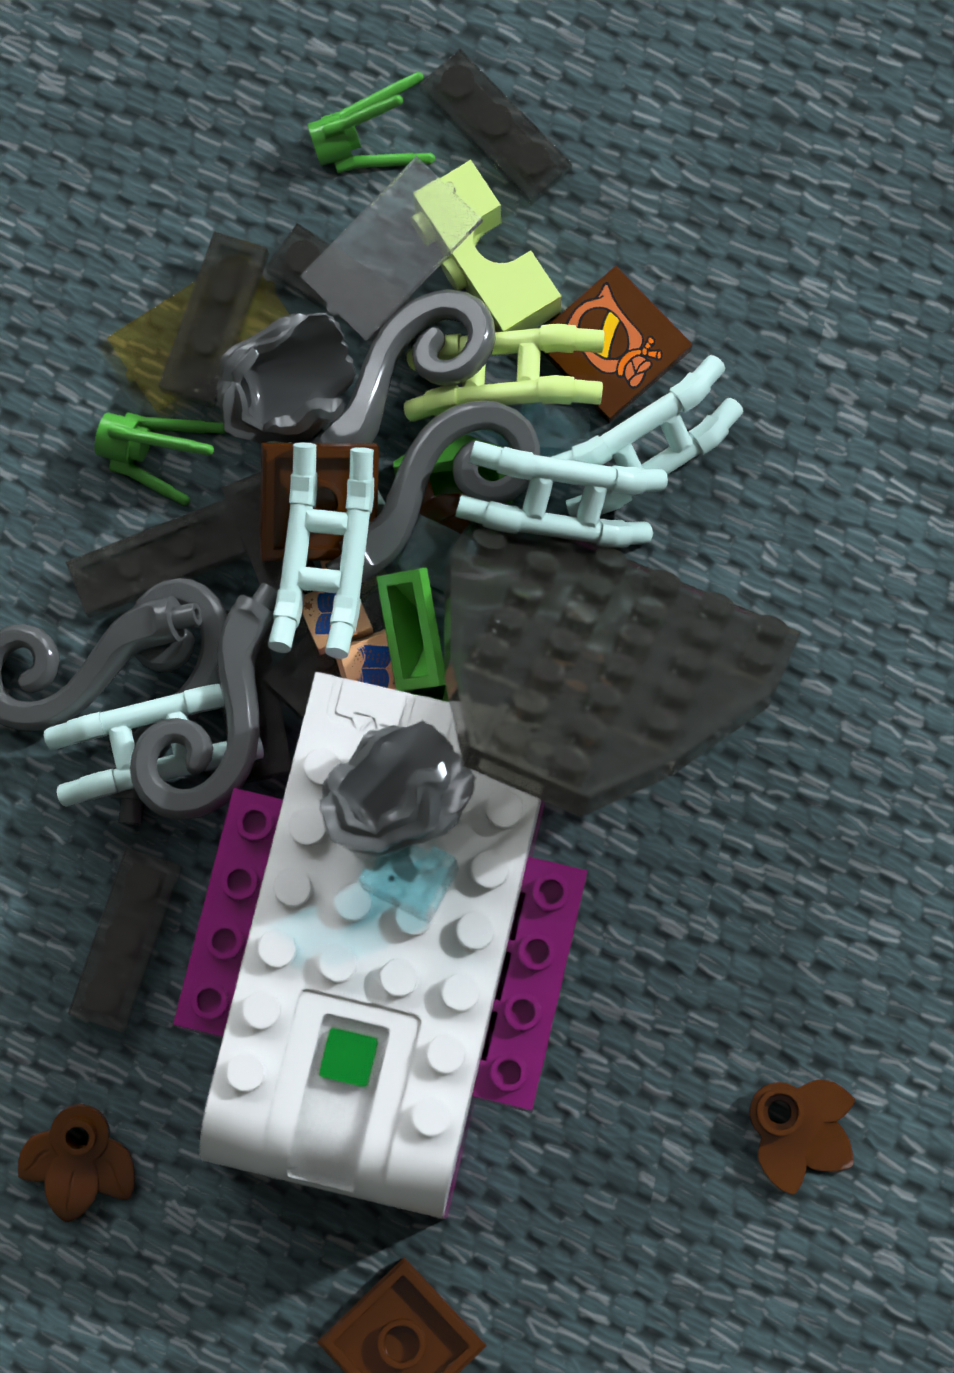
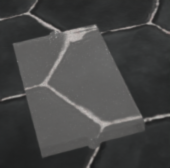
[300,156,483,341]

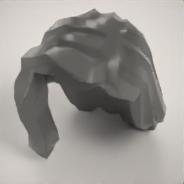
[217,313,356,443]
[320,720,476,857]

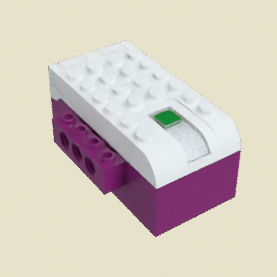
[173,672,588,1219]

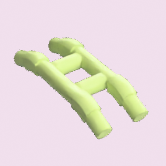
[404,324,604,422]

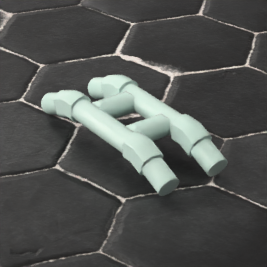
[552,355,743,517]
[456,441,668,548]
[268,442,374,659]
[44,684,264,807]

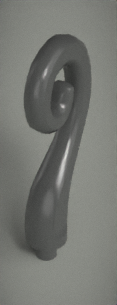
[309,289,496,443]
[325,400,540,583]
[110,579,227,825]
[130,583,278,820]
[0,596,202,732]

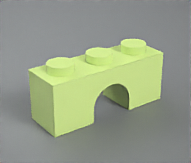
[411,160,561,332]

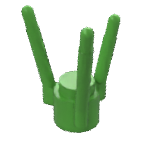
[307,72,435,174]
[94,412,226,506]

